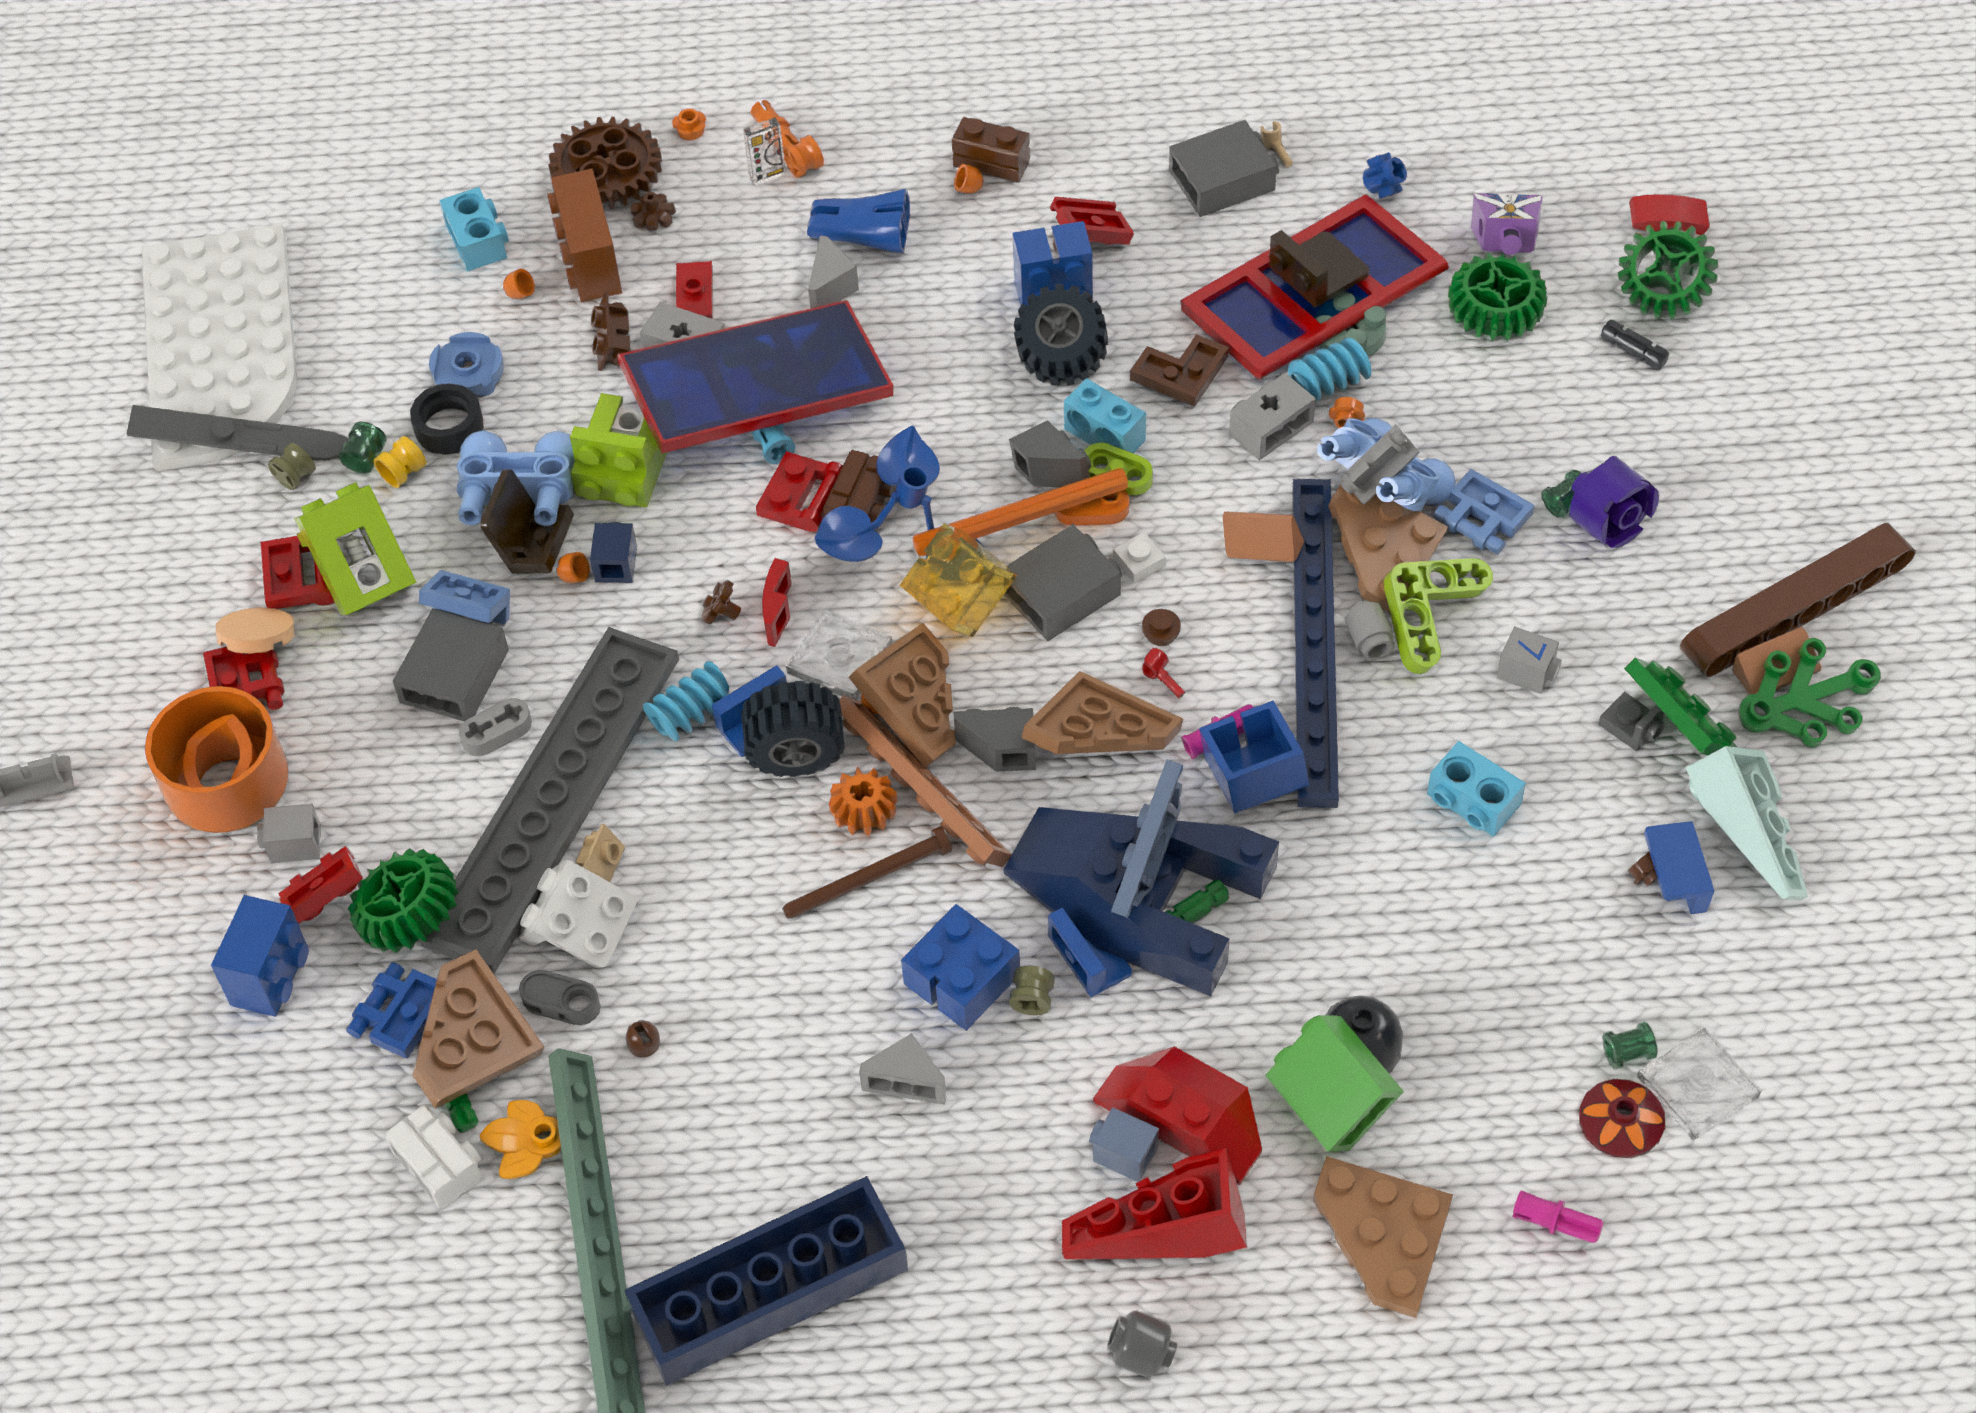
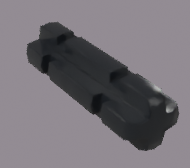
[1601,320,1670,370]

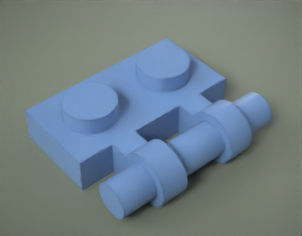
[1433,469,1535,555]

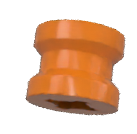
[782,135,824,178]

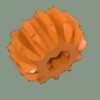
[829,766,897,837]

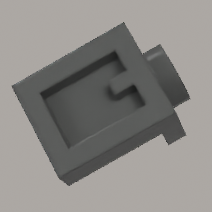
[1598,691,1666,751]

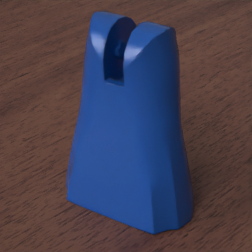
[807,189,910,253]

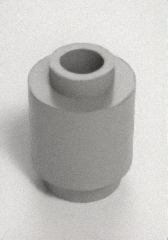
[1345,601,1394,661]

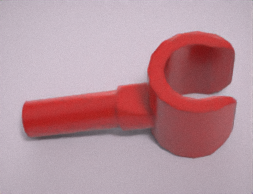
[1142,648,1185,699]

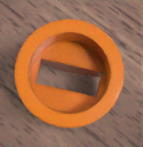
[954,164,984,194]
[503,269,535,300]
[556,552,590,584]

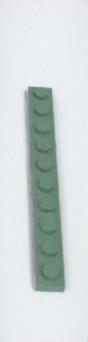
[548,1048,645,1413]

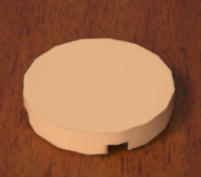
[215,607,295,654]

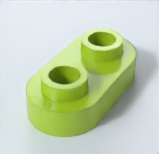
[1084,443,1153,495]

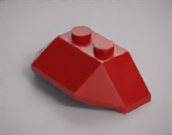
[1093,1046,1262,1186]

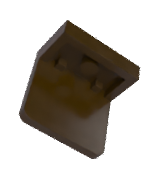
[1269,230,1369,308]
[481,469,574,574]

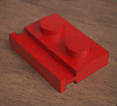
[1050,196,1134,245]

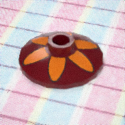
[1579,1079,1665,1158]

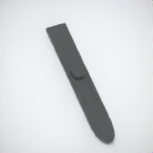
[127,405,352,460]

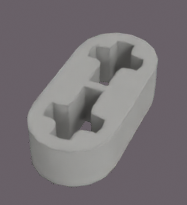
[459,698,532,756]

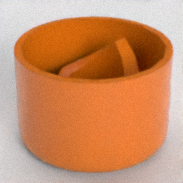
[145,686,288,833]

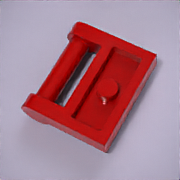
[756,451,843,532]
[260,536,334,609]

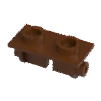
[591,292,631,371]

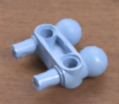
[1317,418,1456,511]
[457,430,575,526]

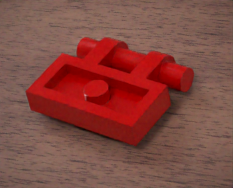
[203,646,285,710]
[278,846,363,924]

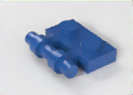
[346,962,437,1059]

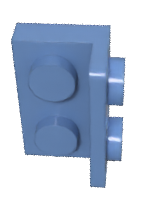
[419,570,510,625]

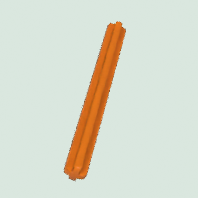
[913,468,1128,556]

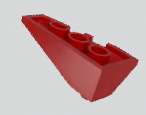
[1062,1148,1247,1259]

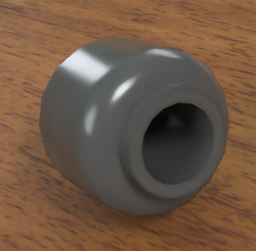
[1107,1310,1177,1377]

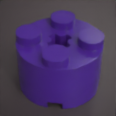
[1569,456,1659,548]

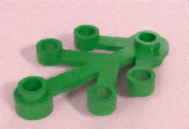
[1738,638,1881,747]

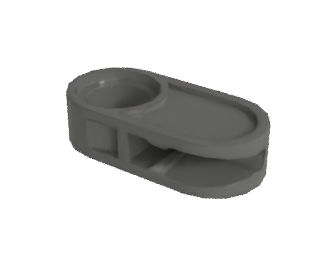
[519,970,601,1025]

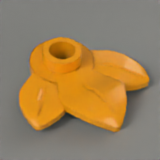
[479,1100,561,1179]

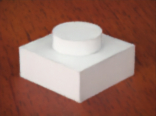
[1113,532,1166,583]

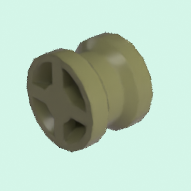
[268,443,316,490]
[1009,965,1055,1016]

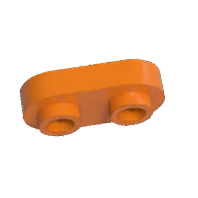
[1054,490,1129,525]

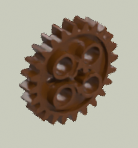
[548,116,662,210]

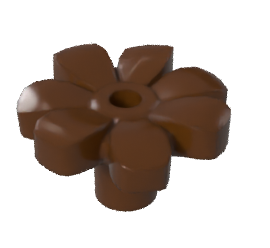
[630,192,676,230]
[701,580,741,625]

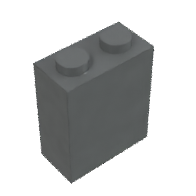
[1169,120,1279,217]
[1000,524,1122,641]
[393,608,509,722]

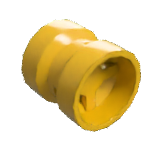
[373,436,427,488]

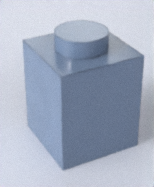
[1089,1107,1159,1182]

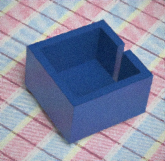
[1012,221,1093,306]
[1199,700,1309,814]
[211,895,309,1017]
[901,904,1020,1031]

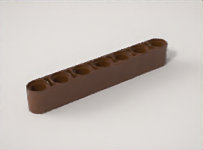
[1680,523,1916,677]

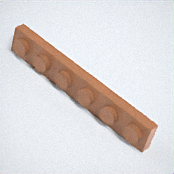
[839,695,1012,867]

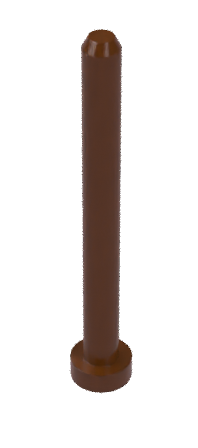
[782,826,952,919]

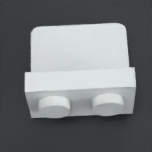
[519,859,636,968]

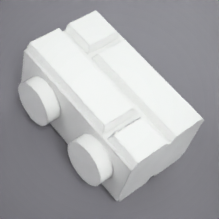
[385,1105,482,1210]

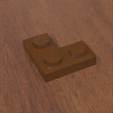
[1130,334,1229,407]

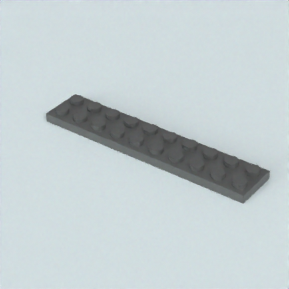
[420,627,679,974]

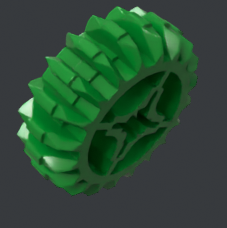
[1618,221,1718,319]
[1448,252,1548,342]
[347,848,459,953]

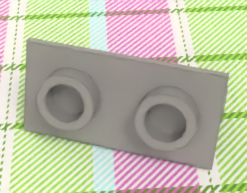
[1341,424,1420,505]
[0,753,74,808]

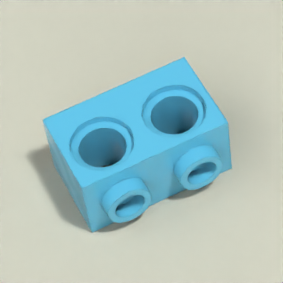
[439,187,509,272]
[1064,378,1146,453]
[1427,741,1526,837]

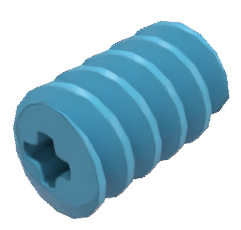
[1288,338,1372,401]
[643,661,729,742]

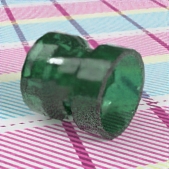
[338,422,387,474]

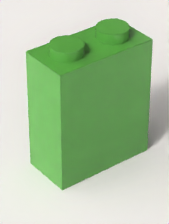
[1265,1015,1404,1152]

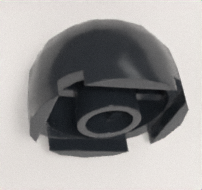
[1326,995,1403,1073]

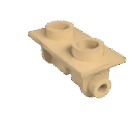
[576,824,625,882]

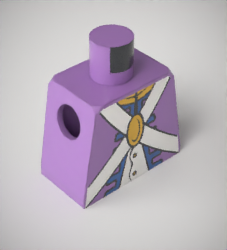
[1471,193,1542,255]

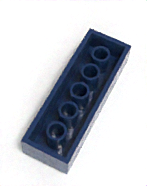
[624,1176,908,1386]

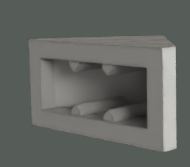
[808,236,859,308]
[859,1033,946,1105]

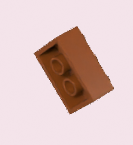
[547,169,622,302]

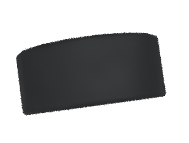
[410,383,484,455]

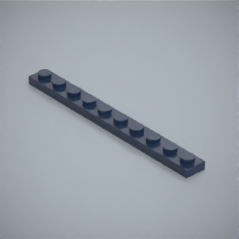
[1292,479,1339,808]

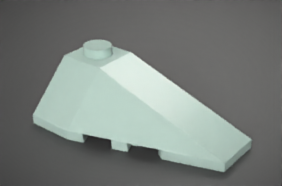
[1686,746,1808,900]

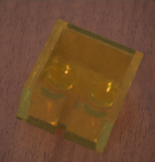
[899,523,1018,637]

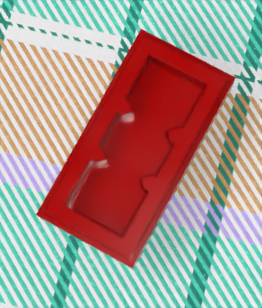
[676,261,713,319]

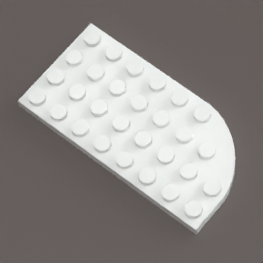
[142,224,297,472]

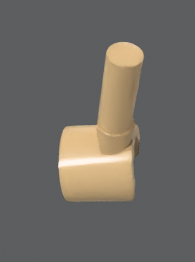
[1260,121,1293,167]

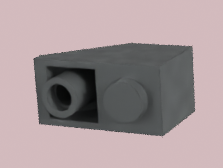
[1009,420,1091,487]
[953,707,1036,772]

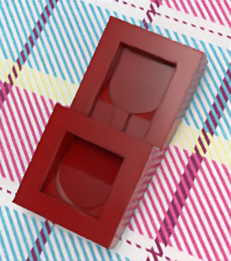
[1629,194,1710,235]
[762,558,792,647]

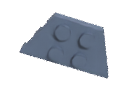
[1111,759,1183,918]

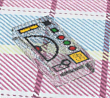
[743,118,786,186]

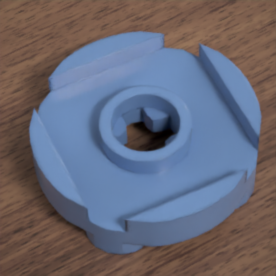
[429,332,504,397]

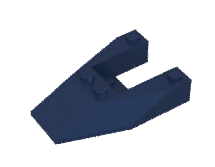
[1004,807,1279,996]

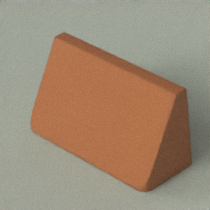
[1222,511,1304,562]
[1732,627,1822,695]

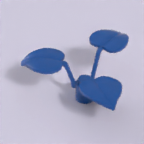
[814,426,993,582]

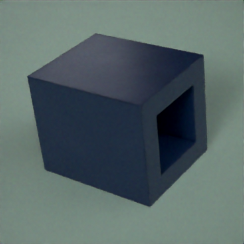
[590,522,637,583]

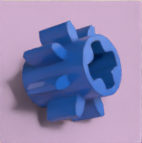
[1363,152,1407,199]

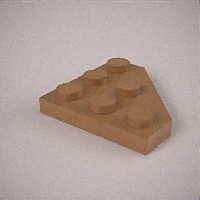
[1328,481,1448,614]
[848,623,956,768]
[1022,671,1183,754]
[412,949,544,1109]
[1313,1156,1453,1318]

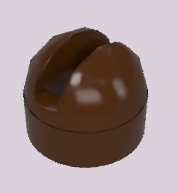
[625,1020,660,1057]

